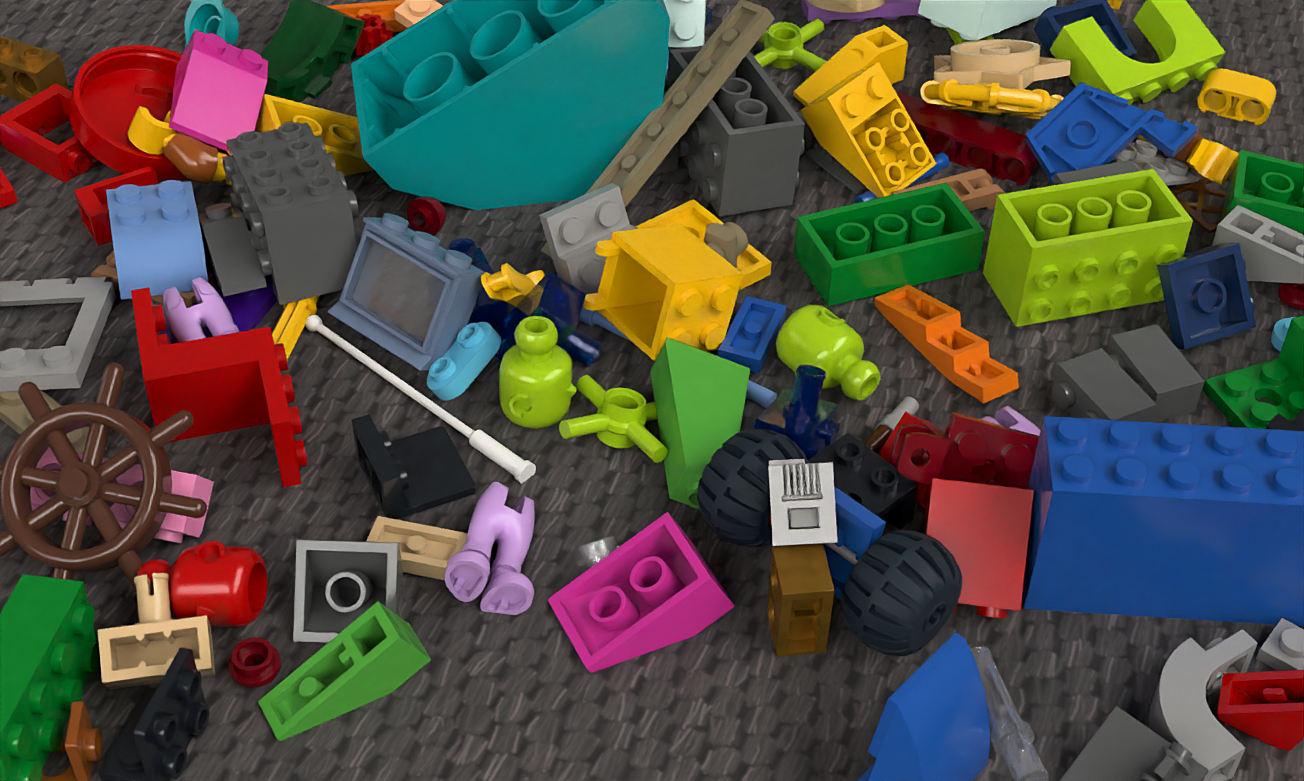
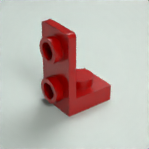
[74,166,158,246]

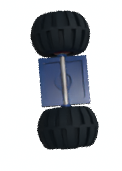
[697,428,963,656]

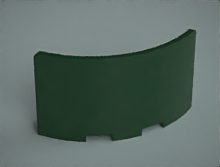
[260,0,365,103]

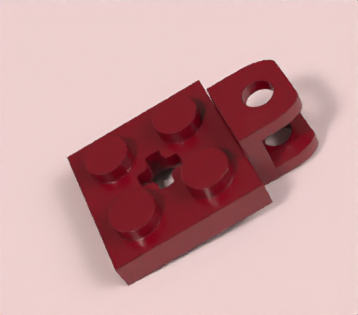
[890,412,1039,506]

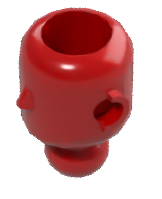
[137,541,268,628]

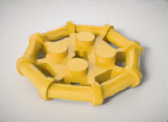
[921,79,1064,119]

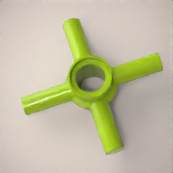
[754,19,827,72]
[559,375,668,463]

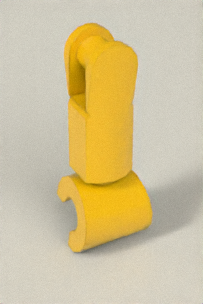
[481,263,557,318]

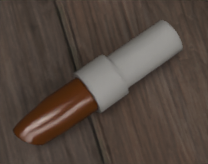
[865,397,919,454]

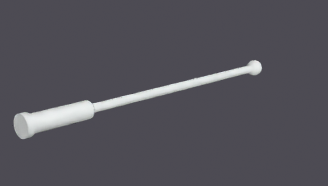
[305,315,536,484]

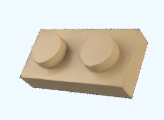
[366,516,468,580]

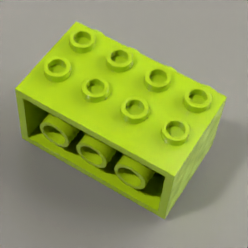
[983,169,1193,327]

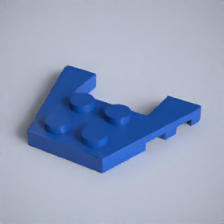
[1026,83,1198,185]

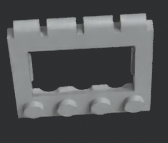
[0,276,116,392]

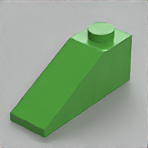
[258,601,431,741]

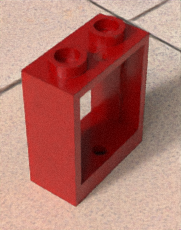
[0,83,99,183]

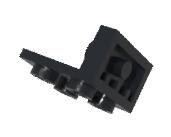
[352,414,476,519]
[808,433,918,529]
[98,647,210,781]

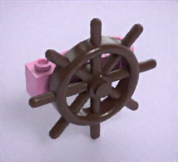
[0,362,214,592]

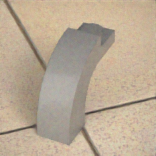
[1149,629,1258,781]

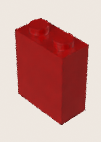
[923,478,1034,619]

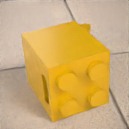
[582,224,744,361]

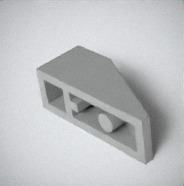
[1212,205,1304,284]

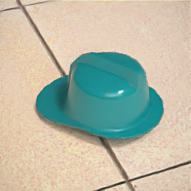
[185,0,239,46]

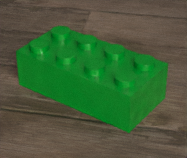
[1222,149,1304,235]
[793,183,985,307]
[0,574,100,781]

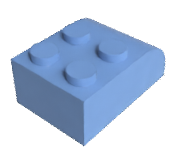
[106,180,208,300]

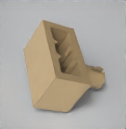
[98,573,215,690]

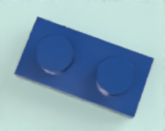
[718,296,787,373]

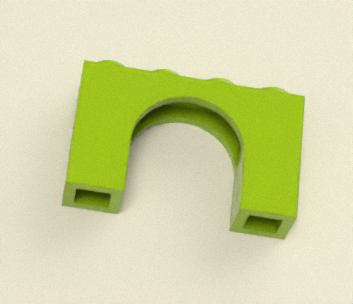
[1050,0,1226,105]

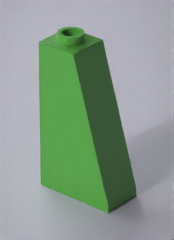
[650,337,750,509]

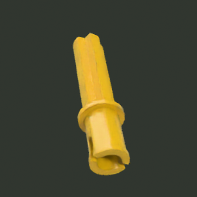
[272,295,320,360]

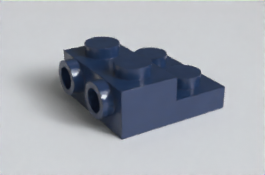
[1034,0,1137,59]
[1157,243,1256,349]

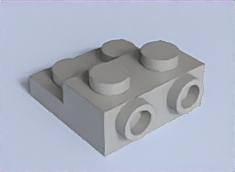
[539,183,638,299]

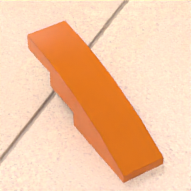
[874,284,1019,404]

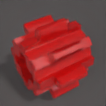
[354,13,393,58]

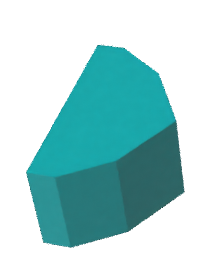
[351,0,670,210]

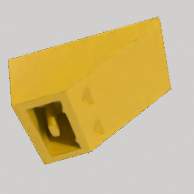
[800,62,937,198]

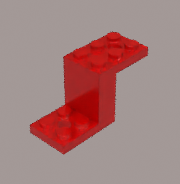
[131,287,308,487]

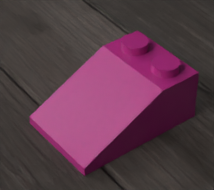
[169,29,268,152]
[547,512,735,673]

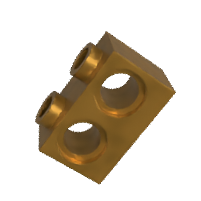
[0,36,69,102]
[766,543,834,657]

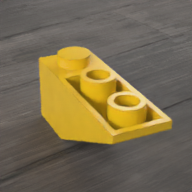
[793,25,908,106]

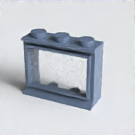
[328,213,485,370]

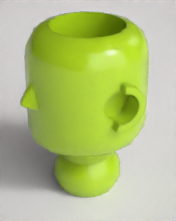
[776,305,881,401]
[499,316,577,429]

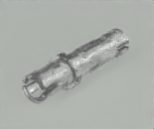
[970,646,1049,781]

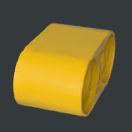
[1197,68,1276,126]

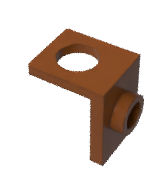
[41,701,102,781]

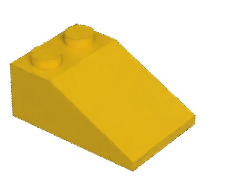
[254,94,374,176]

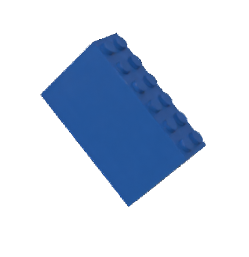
[1022,416,1304,626]

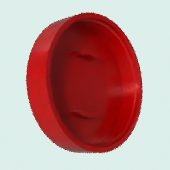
[69,45,225,182]

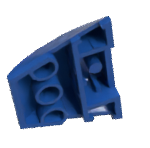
[857,632,990,781]

